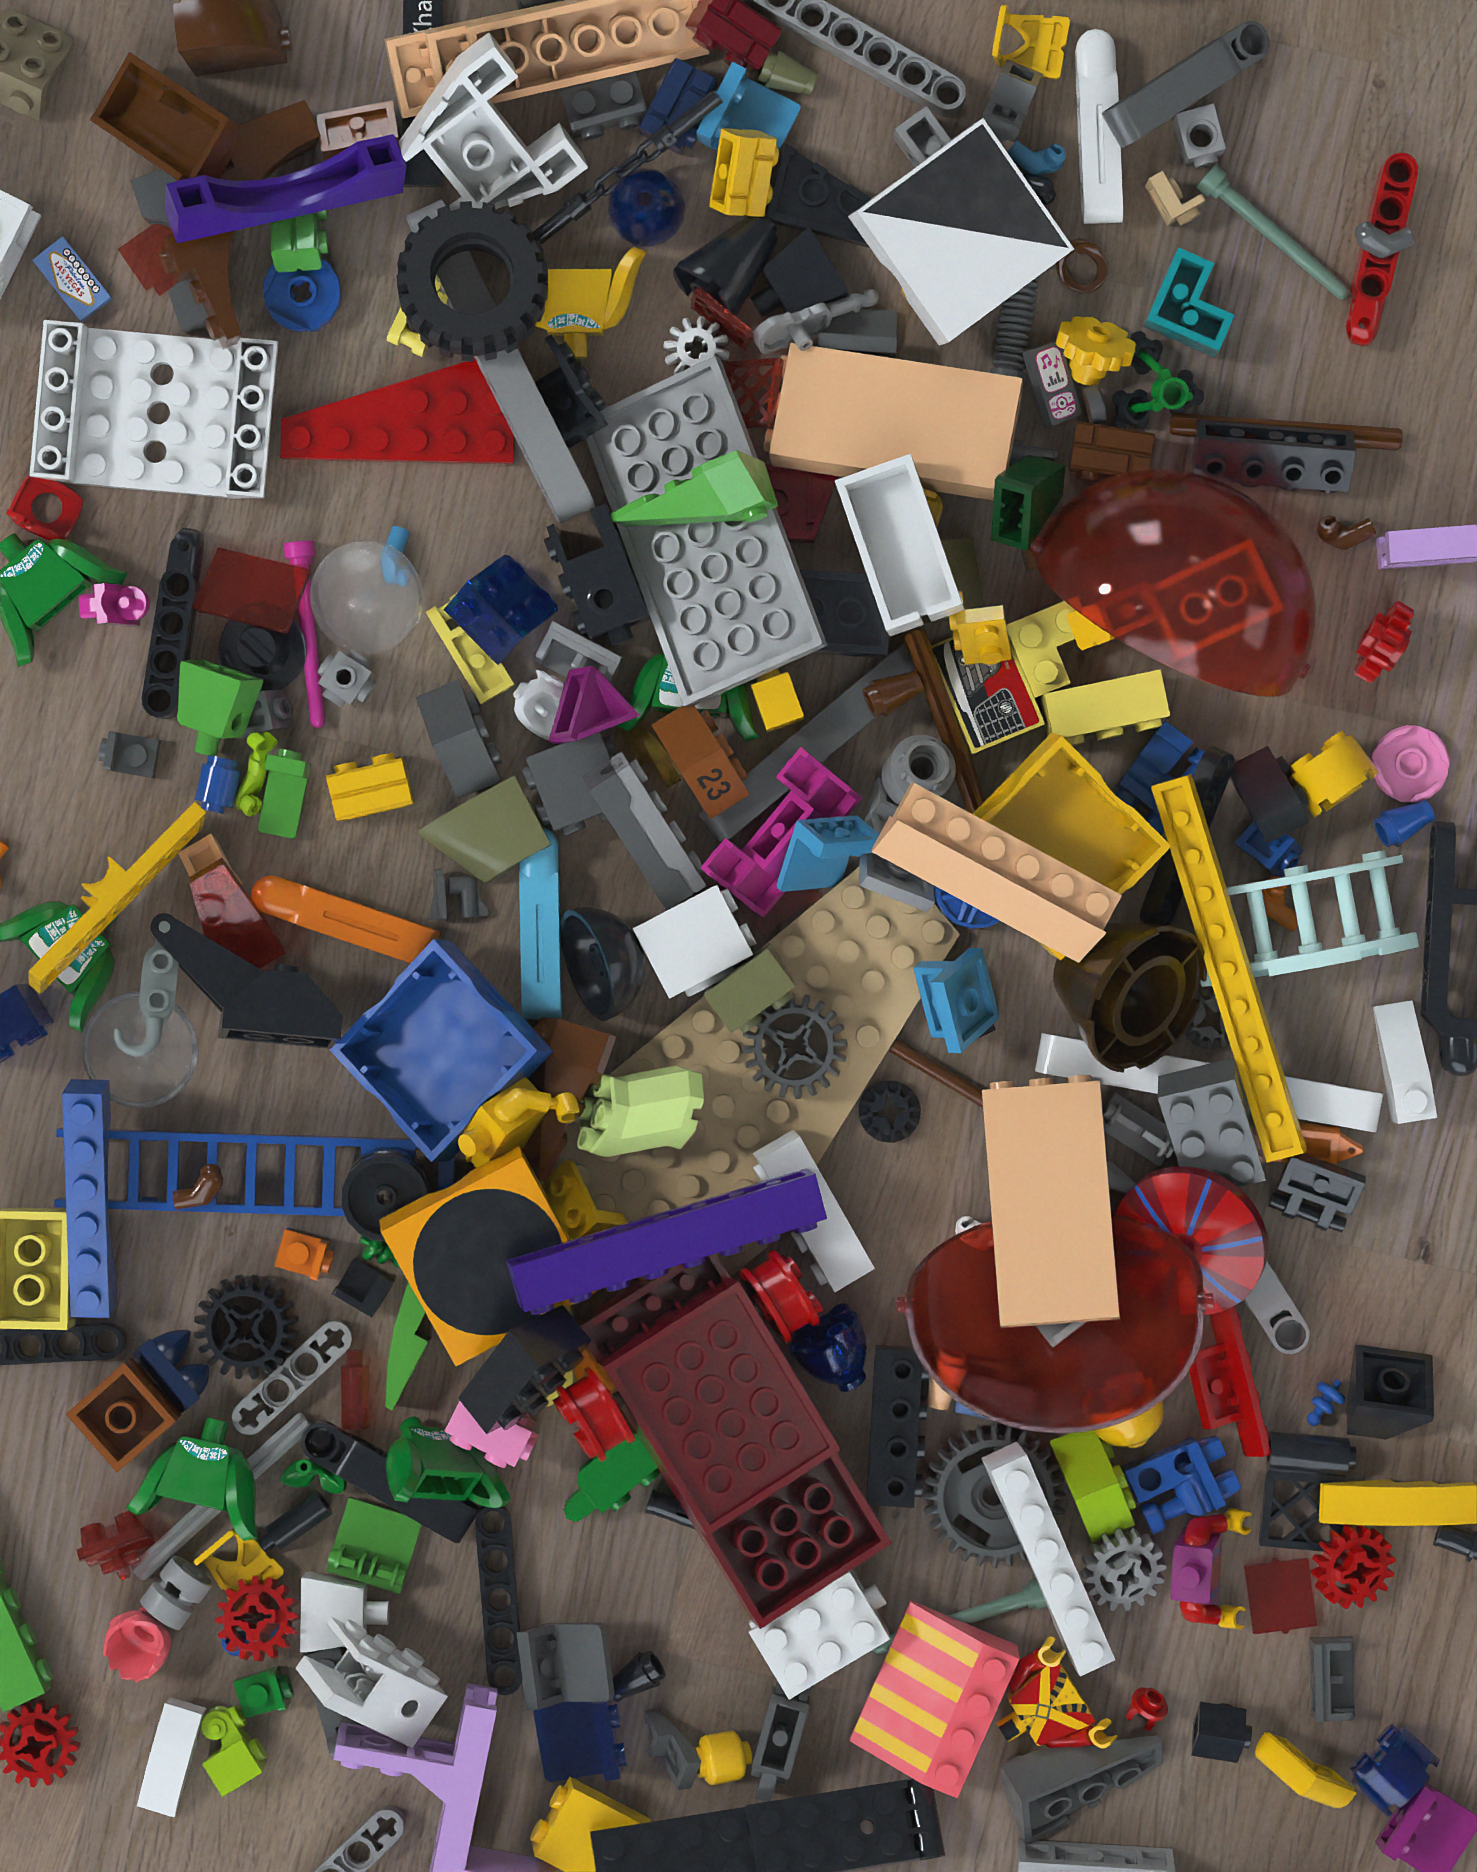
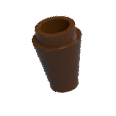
[862,670,924,717]

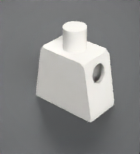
[300,1572,390,1652]

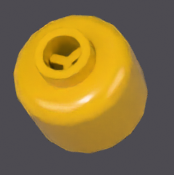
[693,1730,752,1785]

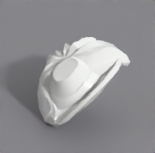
[513,670,565,740]

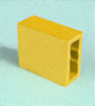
[530,1777,651,1872]

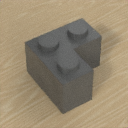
[416,679,502,799]

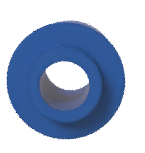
[195,755,241,814]

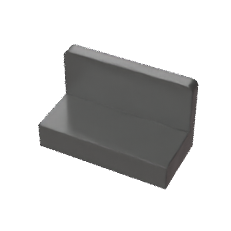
[818,309,898,358]

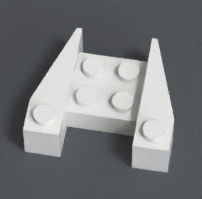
[399,33,588,211]

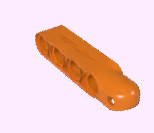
[251,875,441,963]

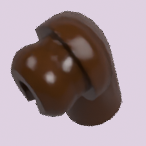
[1317,515,1376,550]
[172,1163,223,1210]

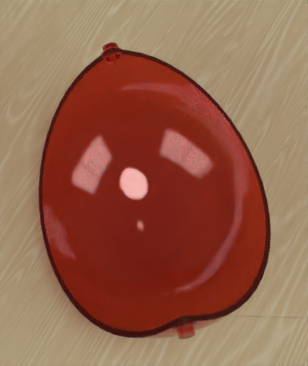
[1029,469,1316,697]
[896,1213,1214,1433]

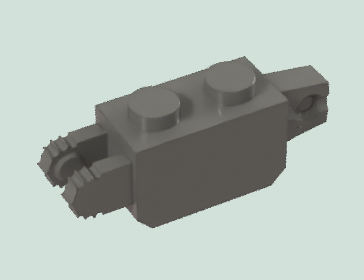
[751,1681,811,1802]

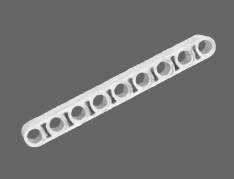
[1035,1033,1383,1132]

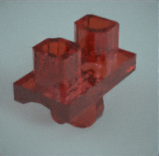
[76,1511,155,1580]

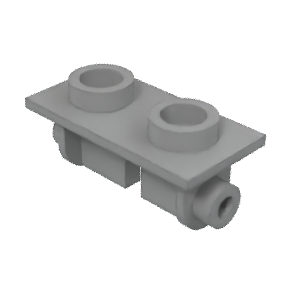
[1102,1093,1174,1167]

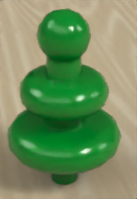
[359,1235,400,1268]

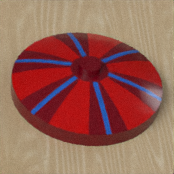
[1112,1166,1268,1315]

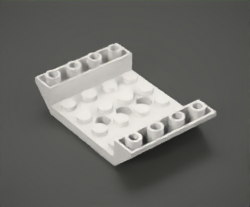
[30,320,279,499]

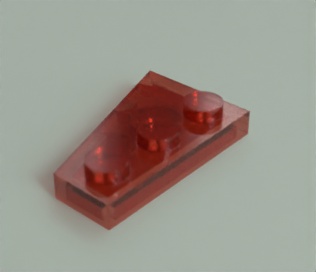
[189,858,286,969]

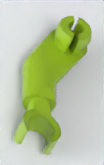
[234,731,278,817]

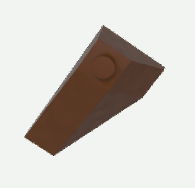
[522,1017,616,1182]

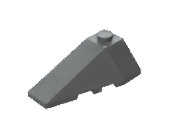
[1001,1735,1163,1845]

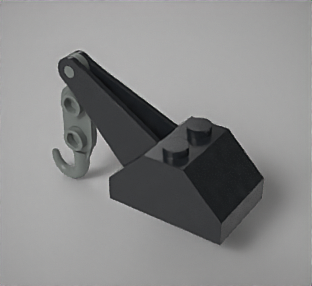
[114,913,343,1057]

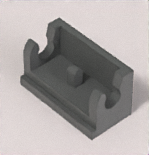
[1309,1636,1355,1723]

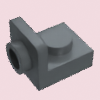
[235,689,294,739]
[98,731,161,778]

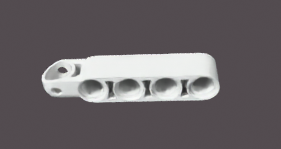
[1075,29,1123,224]

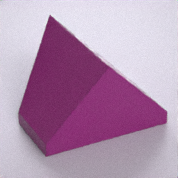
[548,666,640,744]

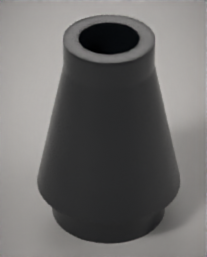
[613,1651,666,1702]

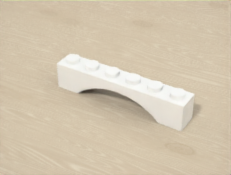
[981,1442,1115,1677]

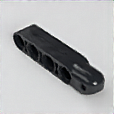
[141,527,204,719]
[301,1420,480,1544]

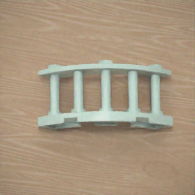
[1185,850,1419,987]

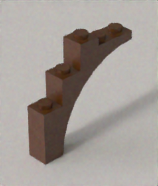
[158,100,321,349]

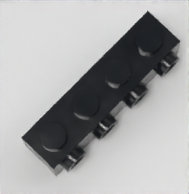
[1191,420,1356,493]
[866,1345,930,1508]

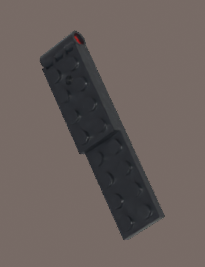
[590,1779,945,1872]

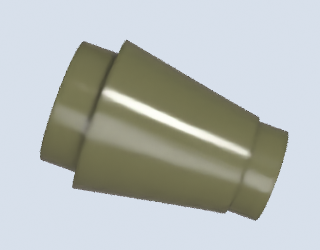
[757,50,818,95]

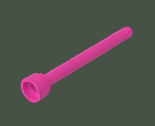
[283,540,325,728]

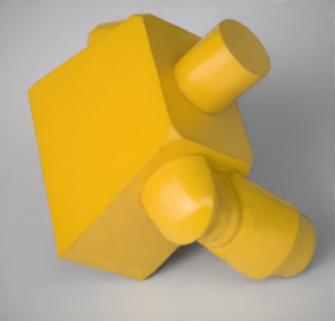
[458,1077,579,1168]

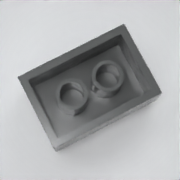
[1158,1058,1266,1187]

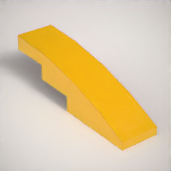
[1319,1479,1477,1526]

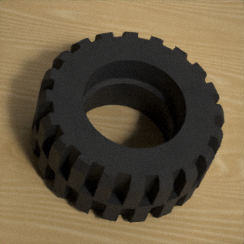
[396,201,548,362]

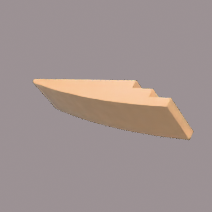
[384,0,710,119]

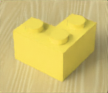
[1007,596,1082,699]

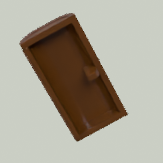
[90,52,239,181]

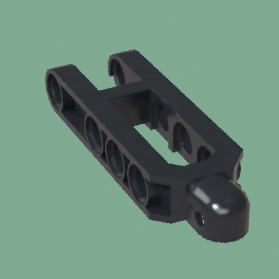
[1420,821,1477,1076]

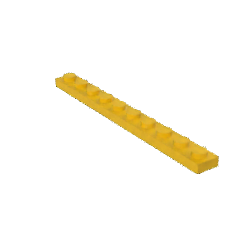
[1151,774,1307,1163]

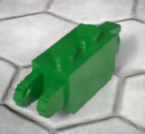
[563,1428,661,1523]

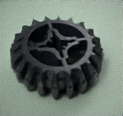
[194,1274,299,1379]

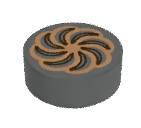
[1082,385,1107,424]

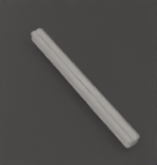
[131,1413,311,1580]

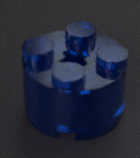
[1350,1724,1440,1817]

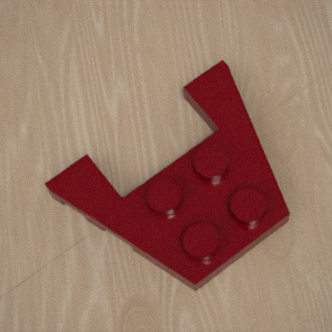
[765,464,839,543]

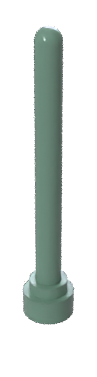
[1196,163,1350,300]
[872,1578,1048,1654]

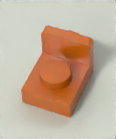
[274,1228,335,1281]

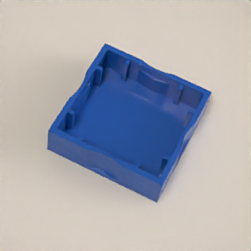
[330,939,554,1162]

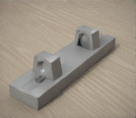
[1016,1839,1175,1872]

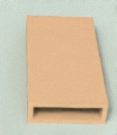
[764,343,1023,500]
[982,1075,1120,1328]

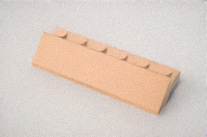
[871,782,1122,963]

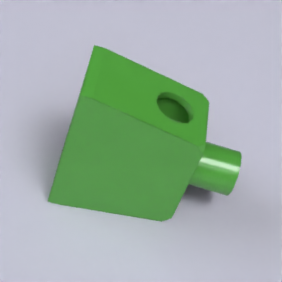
[177,659,263,756]

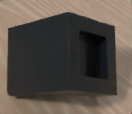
[332,1258,395,1318]

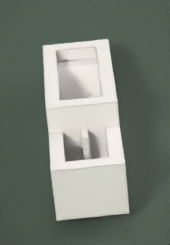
[137,1697,207,1817]

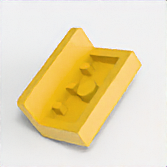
[949,591,1012,665]

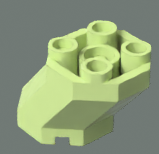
[576,1066,704,1157]

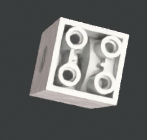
[633,885,757,999]

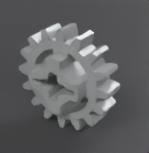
[1080,1528,1167,1611]

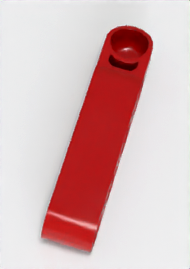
[1345,153,1419,346]

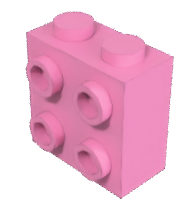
[444,1401,539,1468]

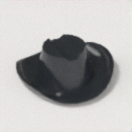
[219,603,306,692]

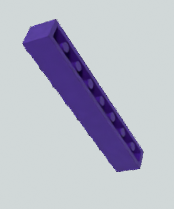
[506,1168,827,1315]

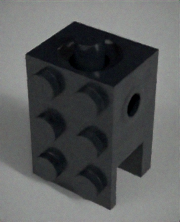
[544,504,652,646]
[799,569,889,658]

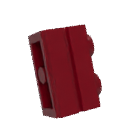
[685,0,782,70]

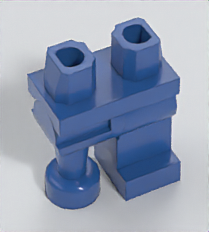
[1115,720,1205,835]
[1120,1435,1241,1535]

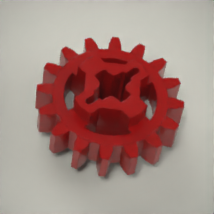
[1353,601,1414,683]
[1311,1524,1396,1609]
[215,1575,301,1662]
[0,1700,81,1788]

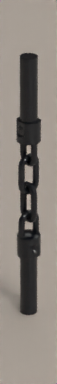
[533,90,723,245]

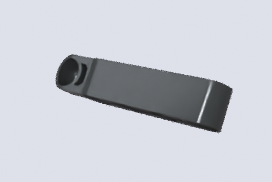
[1101,20,1270,148]

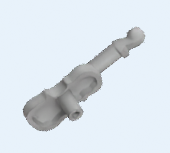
[754,289,879,354]

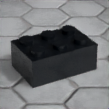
[458,1304,592,1435]

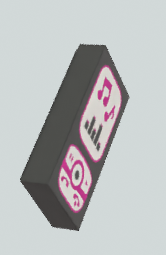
[1022,340,1082,427]

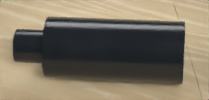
[257,1491,333,1552]

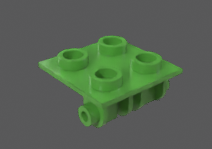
[326,1497,422,1594]

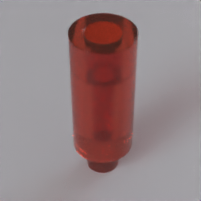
[340,1350,370,1430]

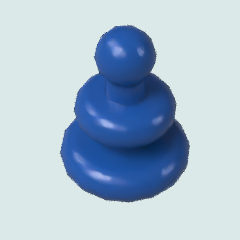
[1307,1379,1346,1426]

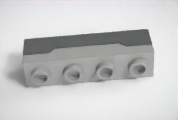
[582,751,706,910]

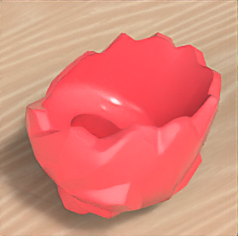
[103,1607,172,1682]

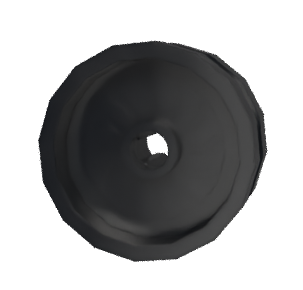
[342,1147,430,1241]

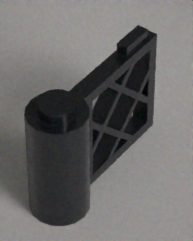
[1259,1431,1357,1552]

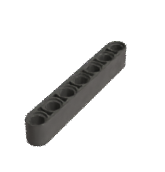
[698,644,916,843]

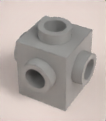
[318,650,376,708]

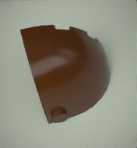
[173,0,292,76]

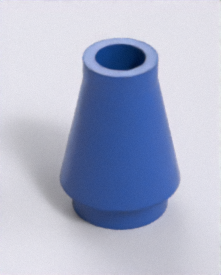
[1374,800,1435,847]

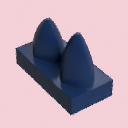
[133,1330,209,1413]

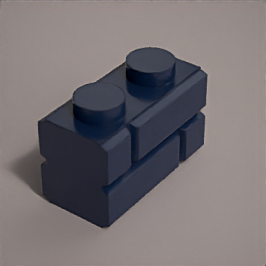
[639,58,717,155]

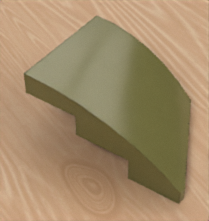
[418,775,552,883]

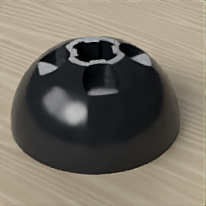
[560,907,645,1021]

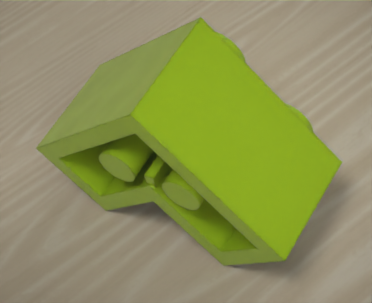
[1050,1425,1136,1543]

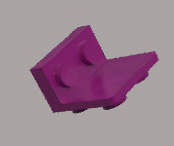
[1375,1777,1477,1872]

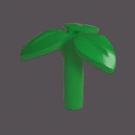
[280,1459,347,1494]

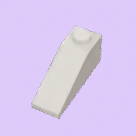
[1373,1000,1437,1124]

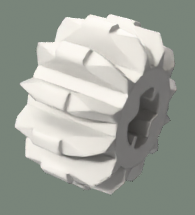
[664,316,730,375]

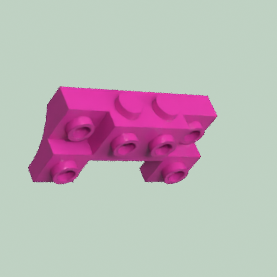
[701,747,863,918]

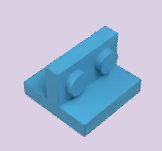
[913,948,1000,1053]

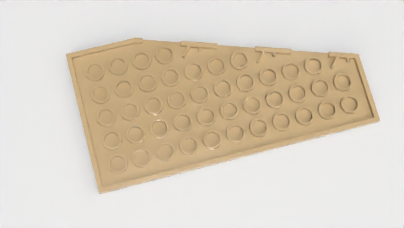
[551,867,960,1280]

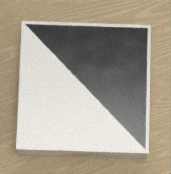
[848,118,1074,346]

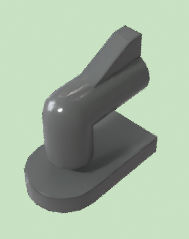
[428,869,488,920]

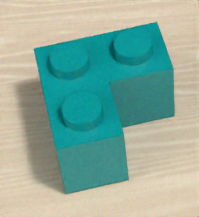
[1143,247,1235,358]

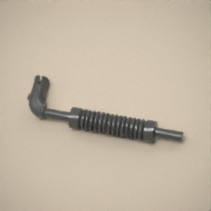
[990,276,1058,466]

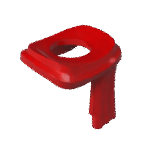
[6,475,83,541]

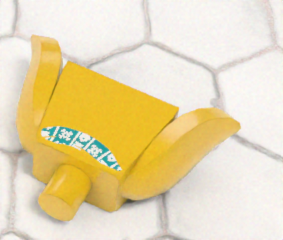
[535,246,648,359]

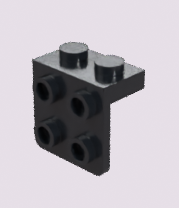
[535,334,608,449]

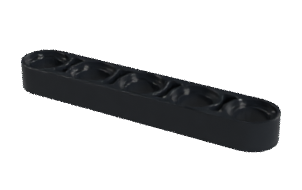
[1140,746,1234,925]
[0,1323,127,1365]
[475,1506,523,1695]

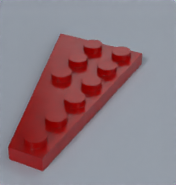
[280,359,515,464]

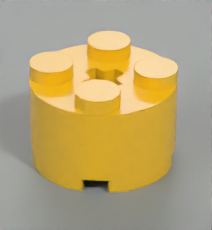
[1287,730,1379,818]

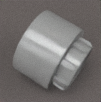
[882,735,956,805]

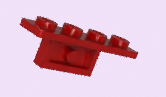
[1185,1306,1271,1457]

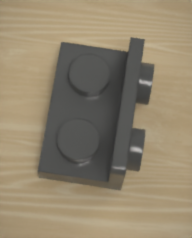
[561,71,647,141]

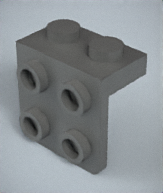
[516,1623,615,1710]

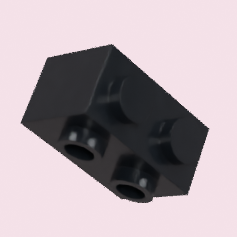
[1230,746,1309,844]

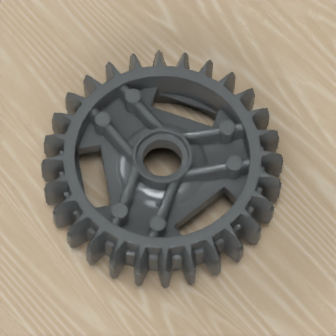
[922,1423,1067,1568]

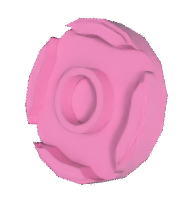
[1371,725,1450,803]

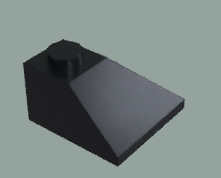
[1346,1345,1434,1440]

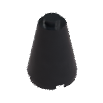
[673,216,778,323]

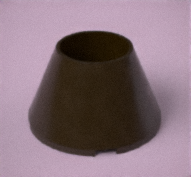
[1053,923,1207,1073]

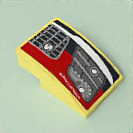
[931,637,1045,755]

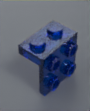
[443,555,558,665]
[533,1701,628,1782]

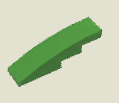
[385,1282,431,1410]

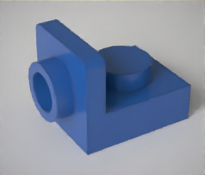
[1235,821,1303,877]

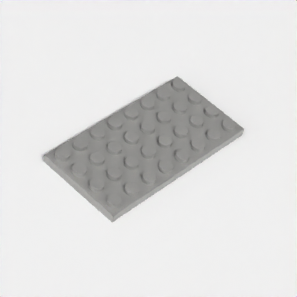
[586,356,828,707]

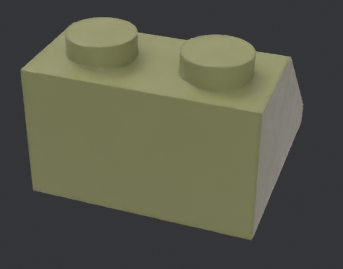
[704,943,796,1034]

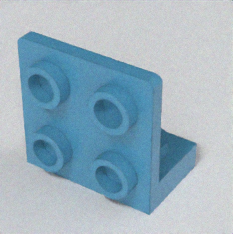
[696,62,801,151]
[776,815,880,892]

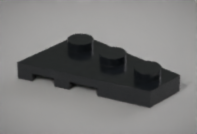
[766,143,872,248]

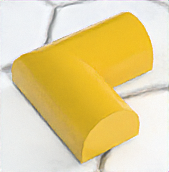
[1255,1732,1357,1808]

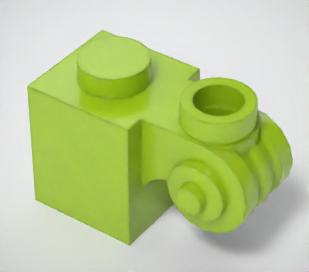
[201,1705,267,1797]

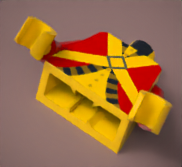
[996,1636,1118,1748]

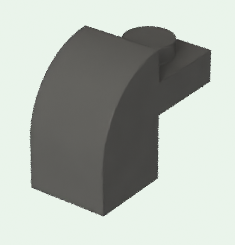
[981,59,1043,142]

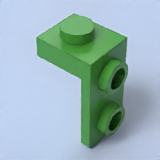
[258,749,312,839]

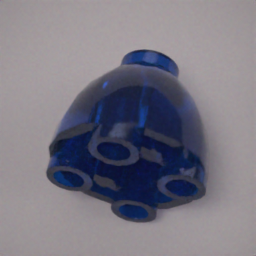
[608,168,685,247]
[789,1303,867,1392]

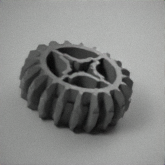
[742,993,848,1099]

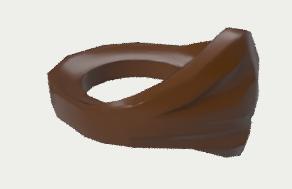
[1055,238,1108,294]

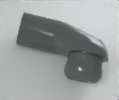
[1355,221,1415,258]

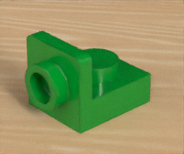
[233,1666,294,1719]

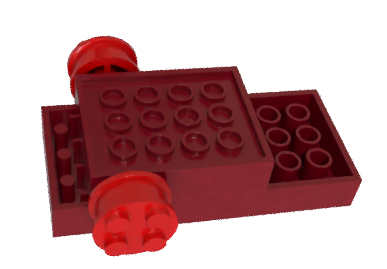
[552,1249,892,1629]

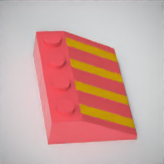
[849,1600,1020,1798]

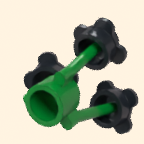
[1112,330,1204,429]

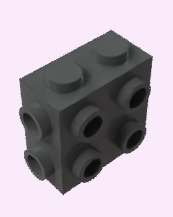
[522,732,617,836]

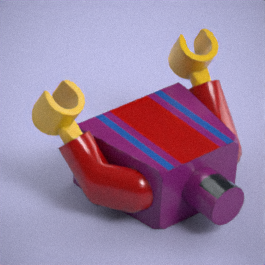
[1171,1507,1252,1630]

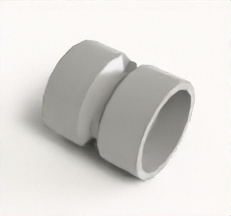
[140,1555,213,1630]

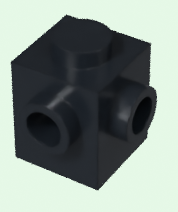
[1191,1701,1252,1763]

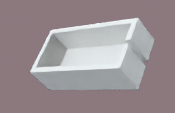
[835,454,965,636]

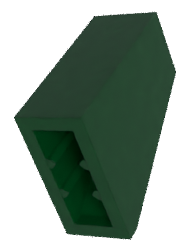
[991,455,1065,551]

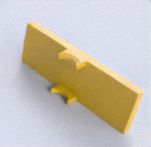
[29,802,206,995]

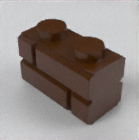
[1068,421,1155,489]

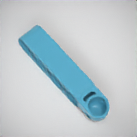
[519,828,562,1020]

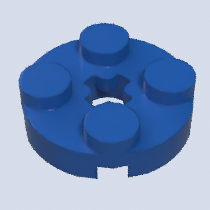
[262,258,342,332]

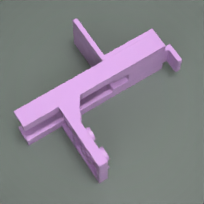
[333,1683,557,1872]

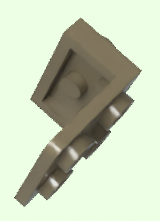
[0,9,74,121]

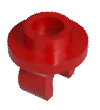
[1126,1687,1168,1731]

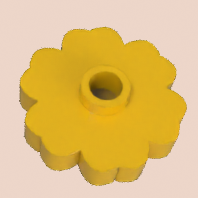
[1055,316,1136,386]

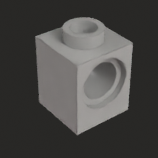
[1172,103,1226,169]

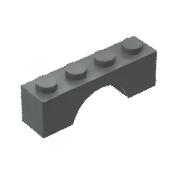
[130,170,233,334]

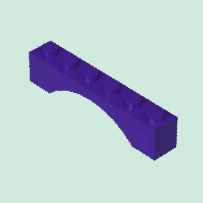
[165,134,407,243]

